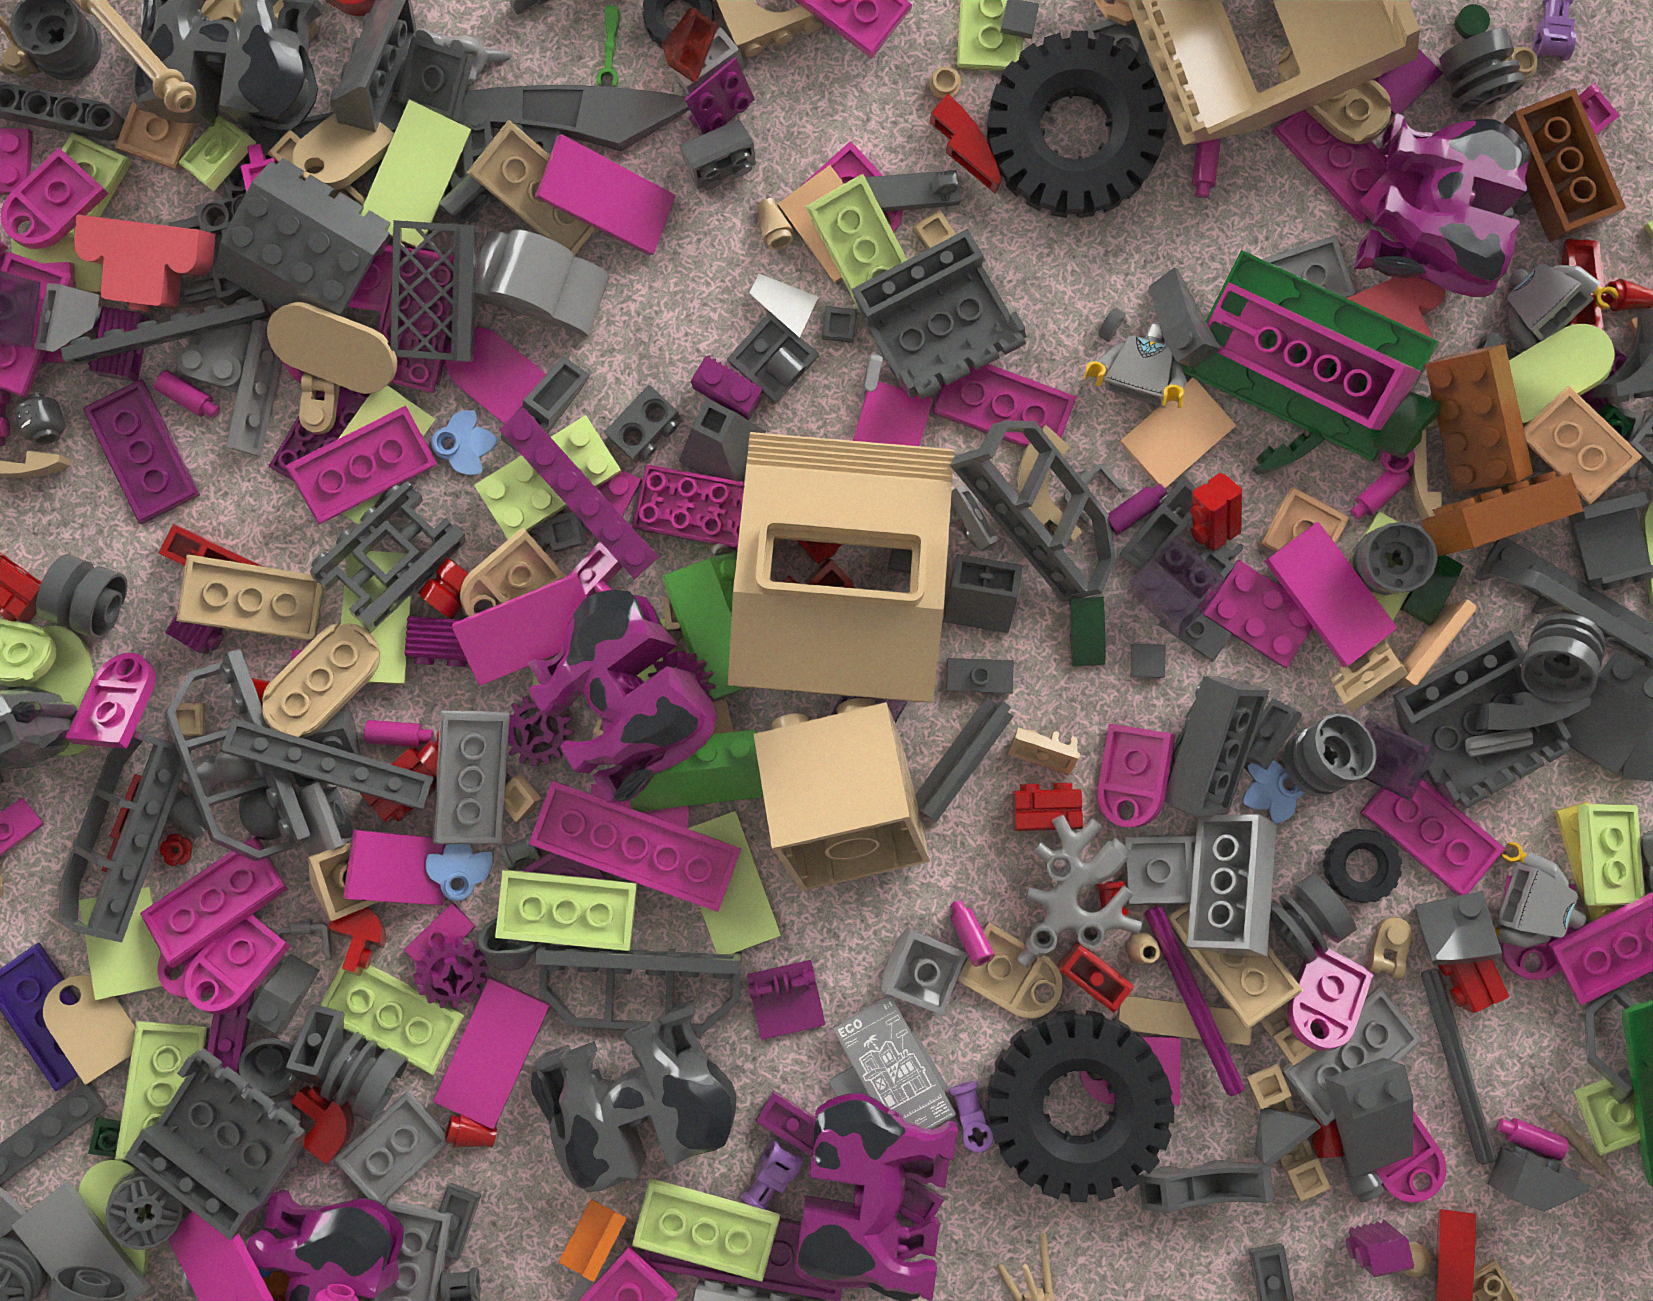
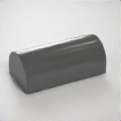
[439,174,494,225]

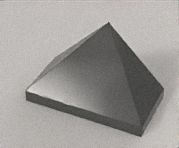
[1254,1108,1321,1166]

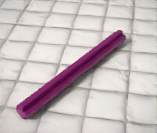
[1145,906,1245,1096]

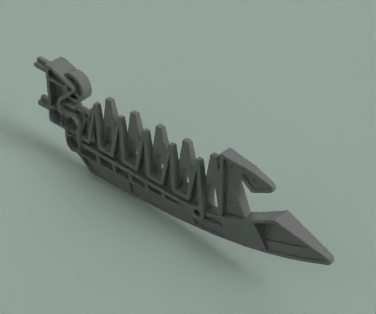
[169,85,689,305]

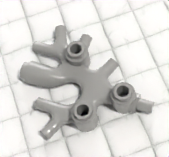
[1017,815,1142,967]

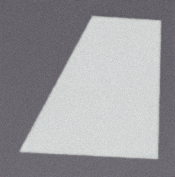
[749,274,819,338]

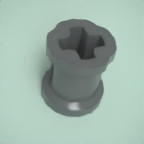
[499,832,542,870]

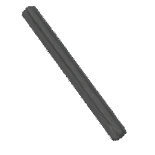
[1421,968,1497,1165]

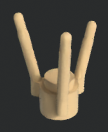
[0,14,39,77]
[998,1233,1056,1301]

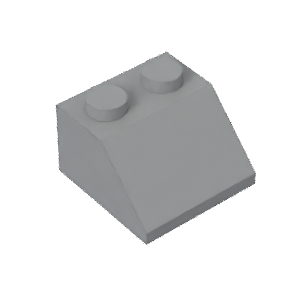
[295,782,354,856]

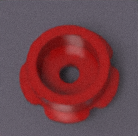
[160,834,193,866]

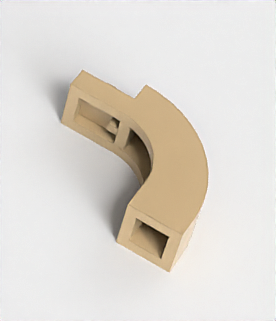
[1018,425,1083,541]

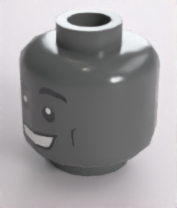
[15,393,66,445]

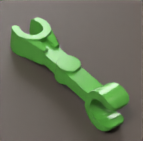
[596,5,620,87]

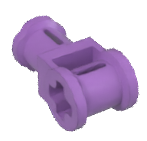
[1533,0,1576,61]
[948,1080,993,1153]
[741,1140,803,1210]

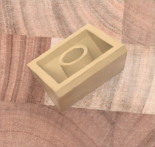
[308,841,380,921]

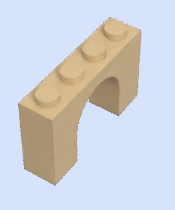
[713,0,823,58]

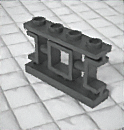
[310,481,466,633]

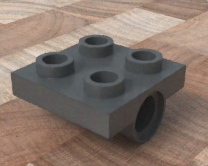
[727,312,819,404]

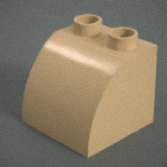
[753,698,930,891]

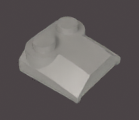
[177,325,251,393]
[881,928,968,1016]

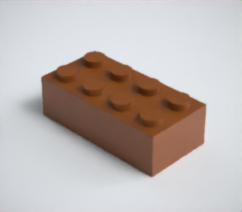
[1503,88,1626,243]
[1425,344,1533,493]
[1422,471,1583,557]

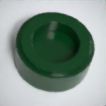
[1455,4,1490,39]

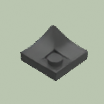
[1415,891,1502,965]

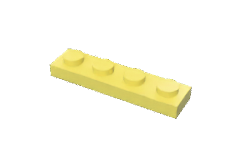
[1554,802,1622,924]

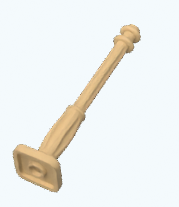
[74,0,196,113]

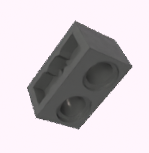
[604,385,680,463]

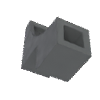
[1592,308,1653,403]
[1138,1160,1275,1213]

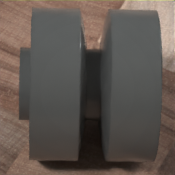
[36,554,128,639]
[46,1266,128,1301]

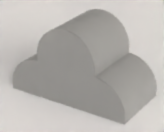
[476,230,610,336]

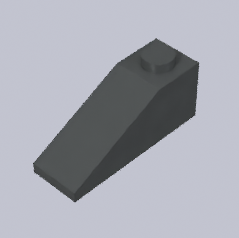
[1149,267,1221,368]

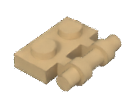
[1330,640,1408,713]

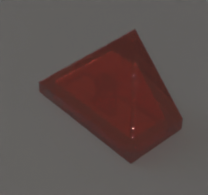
[662,7,719,83]

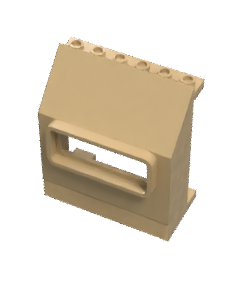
[1127,0,1420,146]
[728,432,954,703]

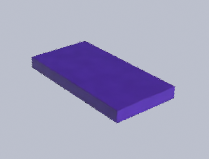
[0,943,79,1092]

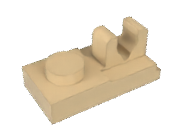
[1007,728,1080,775]

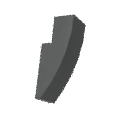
[501,356,590,455]
[1120,474,1199,575]
[1476,692,1591,730]

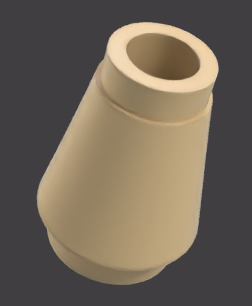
[757,198,793,250]
[1126,932,1160,965]

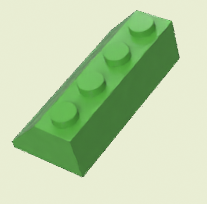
[662,552,749,700]
[630,729,764,811]

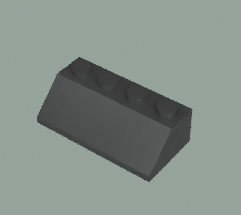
[330,0,417,132]
[1164,676,1270,817]

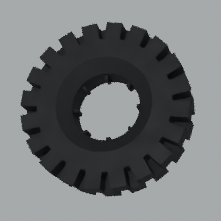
[987,31,1167,218]
[987,1010,1175,1203]

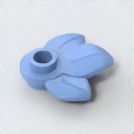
[431,410,498,475]
[1243,760,1304,823]
[426,844,493,901]

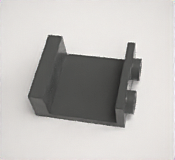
[1568,491,1653,591]

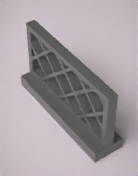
[391,220,478,362]
[915,697,1014,822]

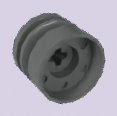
[10,0,102,80]
[1439,28,1526,113]
[1352,522,1438,595]
[1521,613,1606,704]
[1283,713,1377,797]
[1270,873,1357,964]
[320,1032,408,1123]
[106,1168,183,1250]
[0,1236,48,1301]

